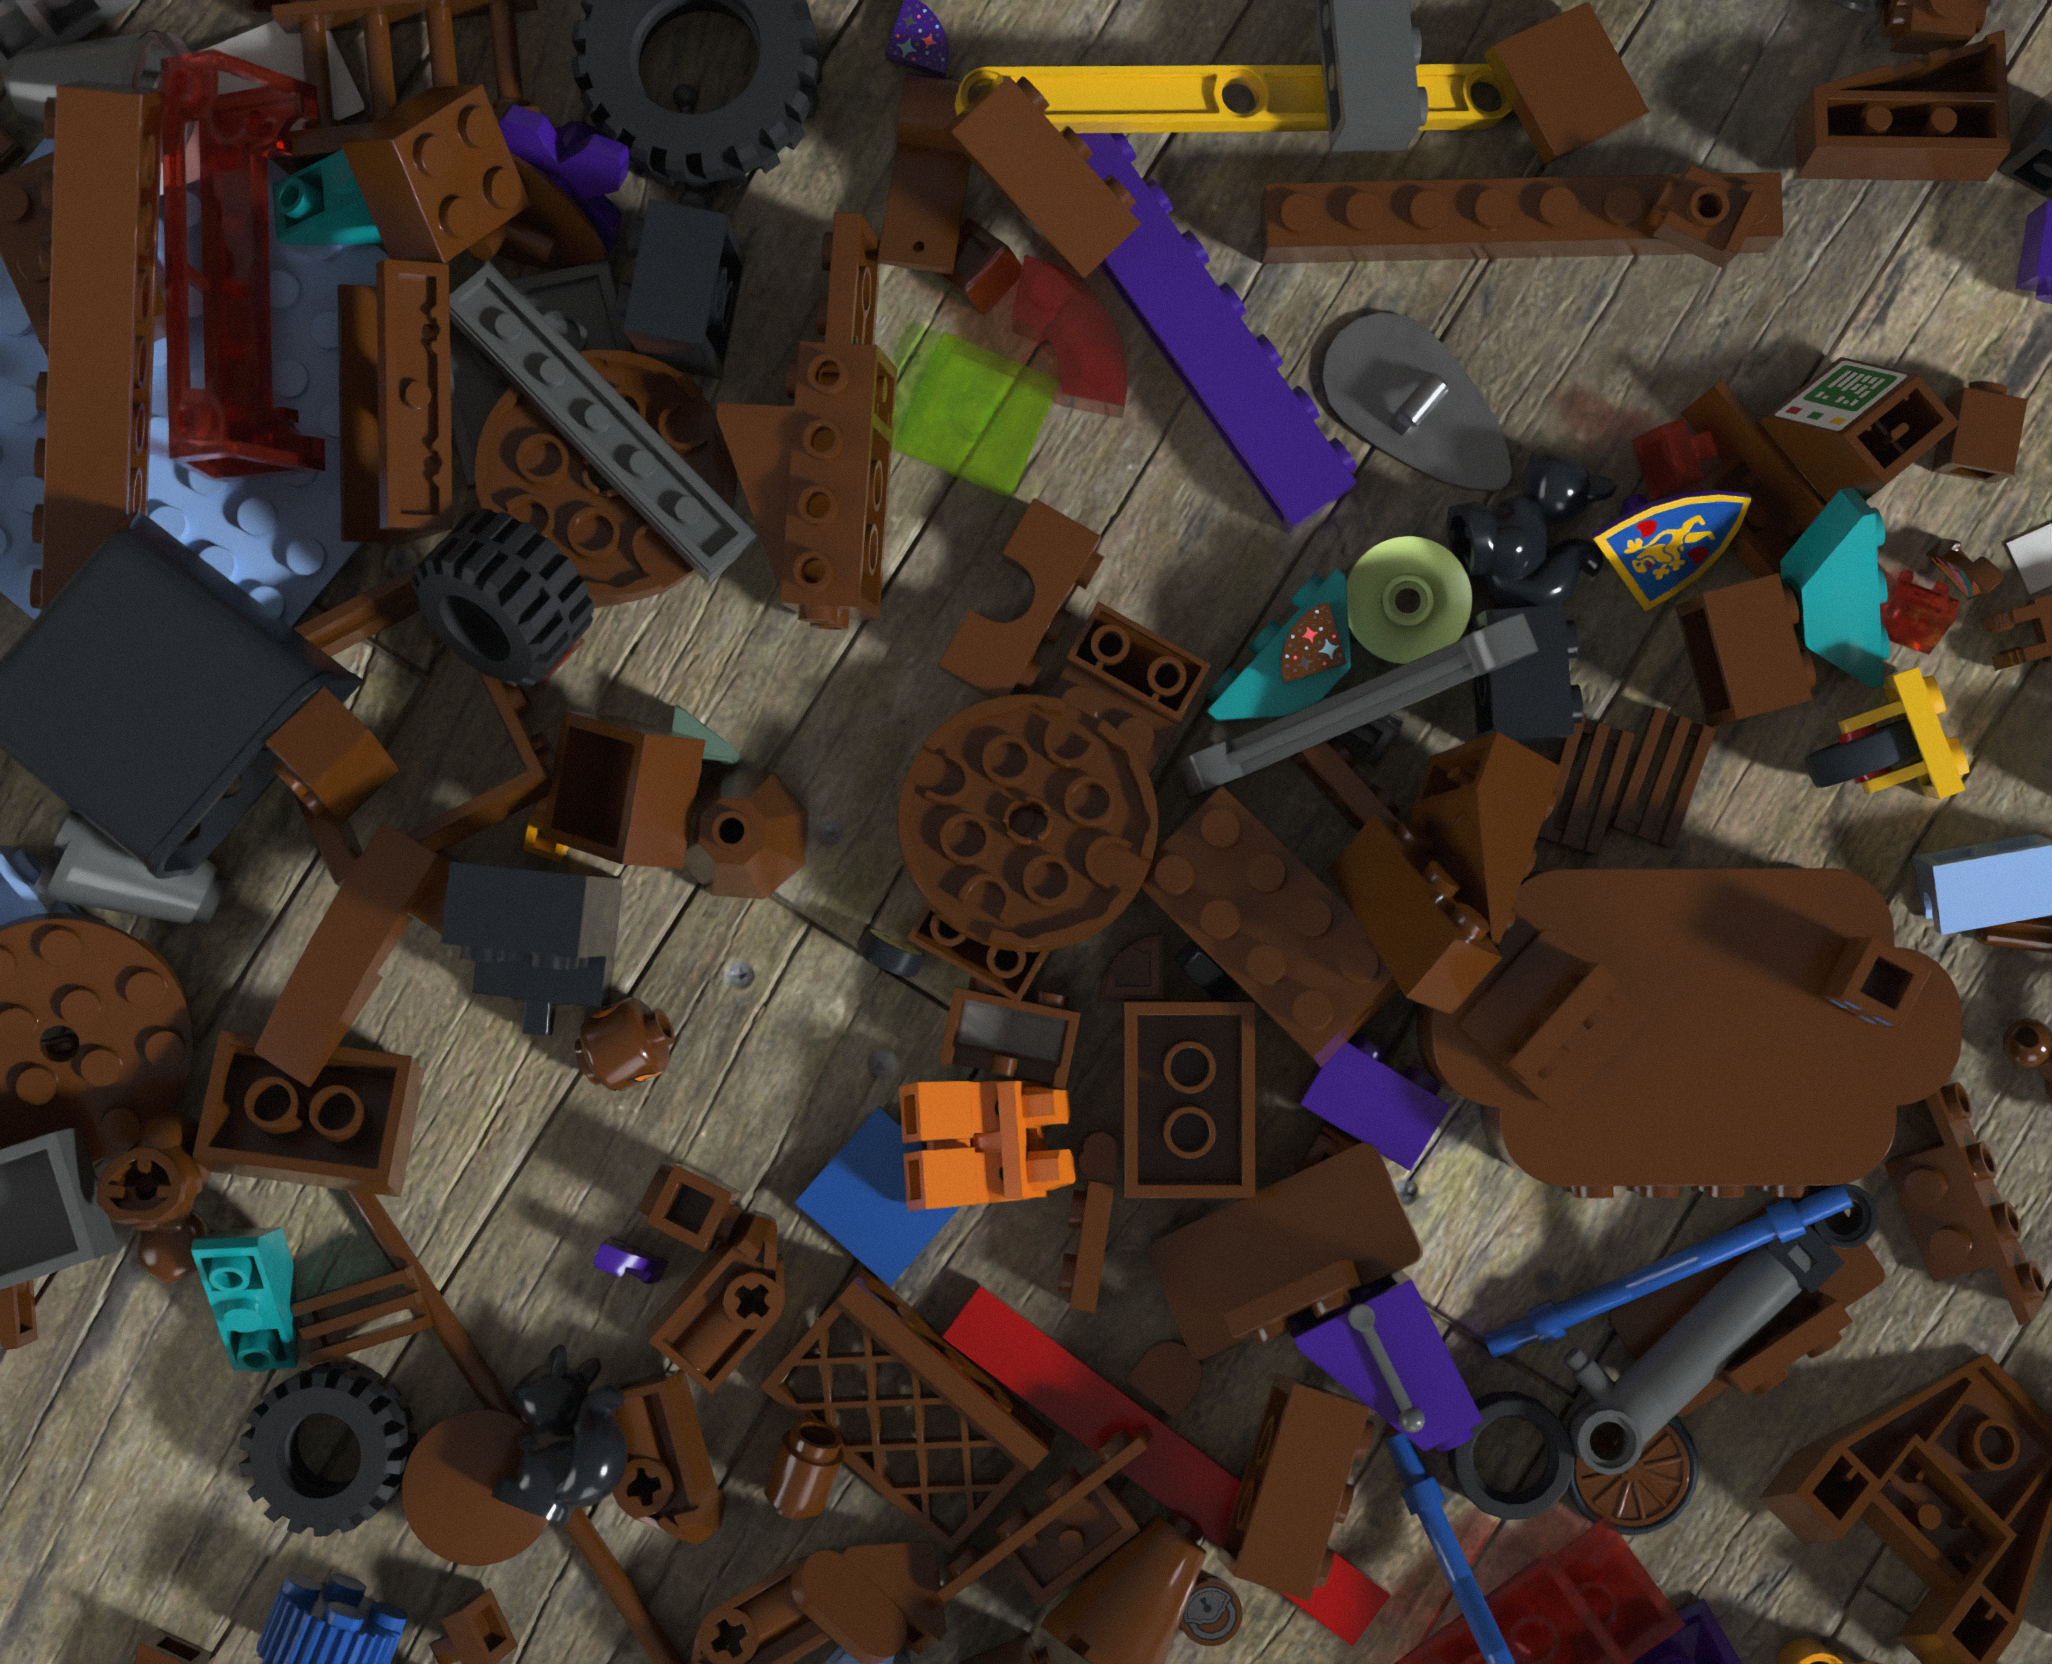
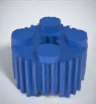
[256,1573,407,1664]

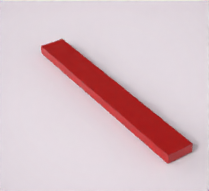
[942,1284,1391,1647]

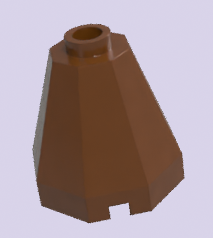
[684,769,809,899]

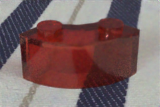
[1012,255,1127,419]

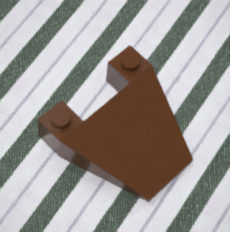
[1758,1353,2052,1664]

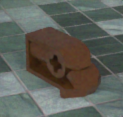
[647,1210,785,1395]
[612,1369,726,1544]
[691,1556,833,1664]

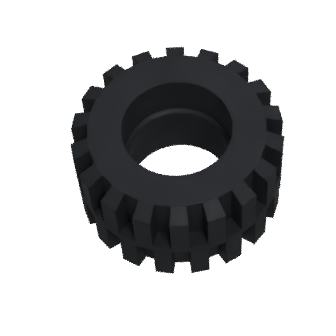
[411,509,594,687]
[239,1362,417,1537]

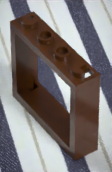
[294,564,556,887]

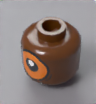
[574,998,675,1092]

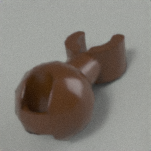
[2003,1018,2052,1100]

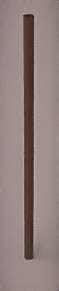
[341,1190,685,1664]

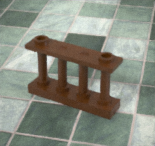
[271,0,545,170]

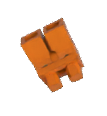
[899,1081,1076,1212]

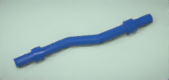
[1484,1184,1853,1359]
[1384,1433,1515,1664]

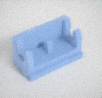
[1912,833,2052,935]

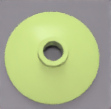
[1346,536,1473,664]

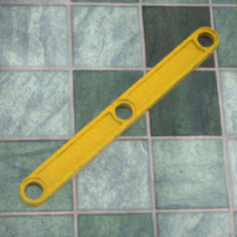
[954,64,1513,133]

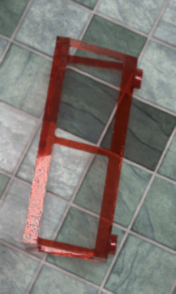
[160,49,326,482]

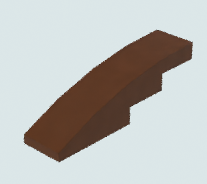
[253,821,443,1087]

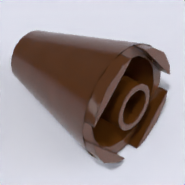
[1040,1512,1207,1664]

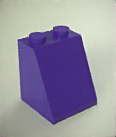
[1289,1270,1484,1452]

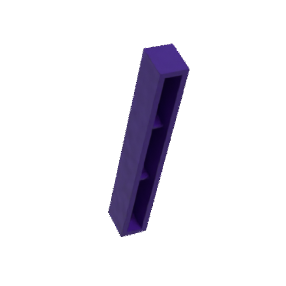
[1059,64,1357,534]

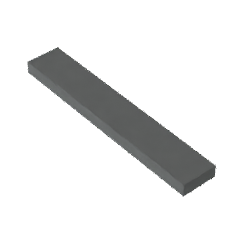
[449,261,757,584]

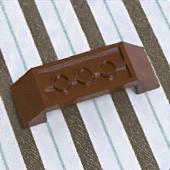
[906,601,1211,1003]

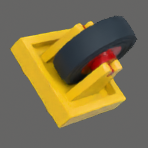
[1805,667,1970,799]

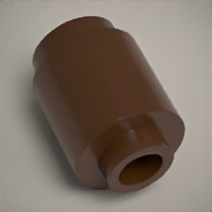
[764,1419,844,1520]

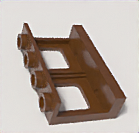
[338,259,453,544]

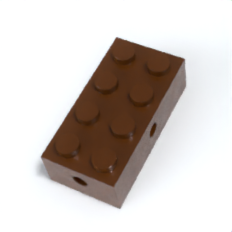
[1140,786,1400,1068]

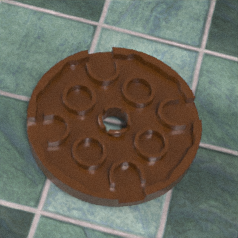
[475,349,737,604]
[897,694,1158,952]
[0,912,194,1163]

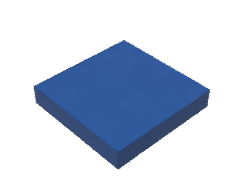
[794,1105,961,1287]

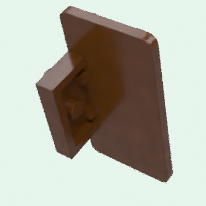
[1148,1142,1423,1360]
[1608,1197,1885,1417]

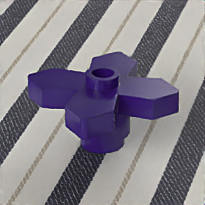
[499,104,630,255]

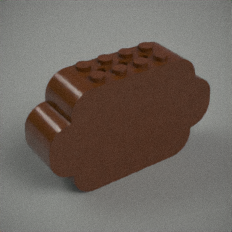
[1416,868,1962,1198]

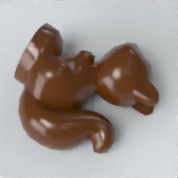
[96,1111,216,1285]

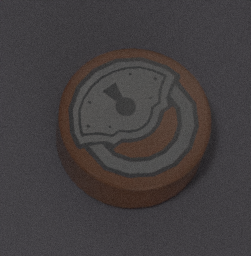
[1180,1577,1243,1646]

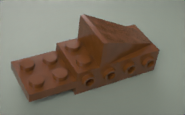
[716,212,898,630]

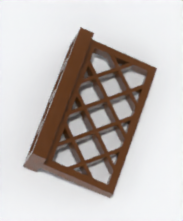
[759,1266,1056,1555]

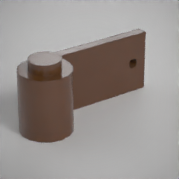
[877,73,982,275]

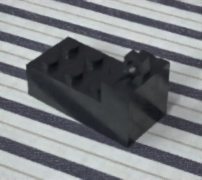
[441,861,623,1037]

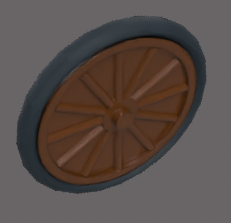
[1567,1417,1699,1536]

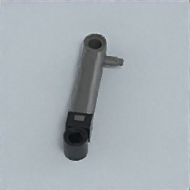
[1564,1183,1878,1475]

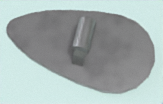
[1321,312,1512,492]

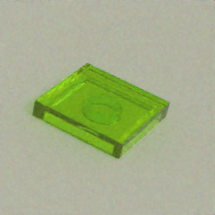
[895,332,1060,500]

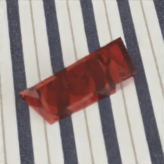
[1394,1516,1686,1664]

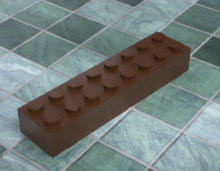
[30,80,164,613]

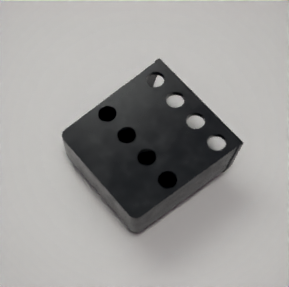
[0,512,364,879]

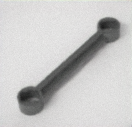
[1175,613,1539,799]

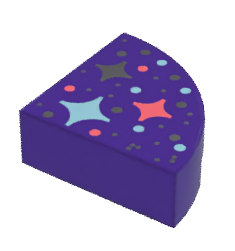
[885,0,949,78]
[593,1236,669,1284]

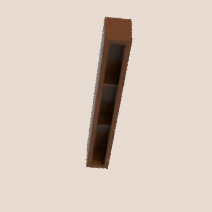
[1260,172,1783,264]

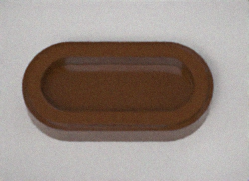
[791,1550,907,1664]

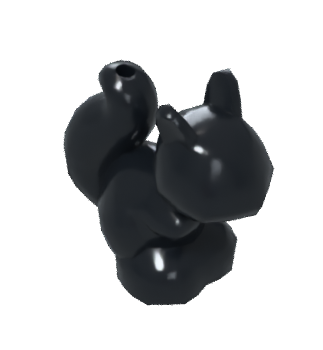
[1446,445,1617,609]
[491,1344,628,1524]

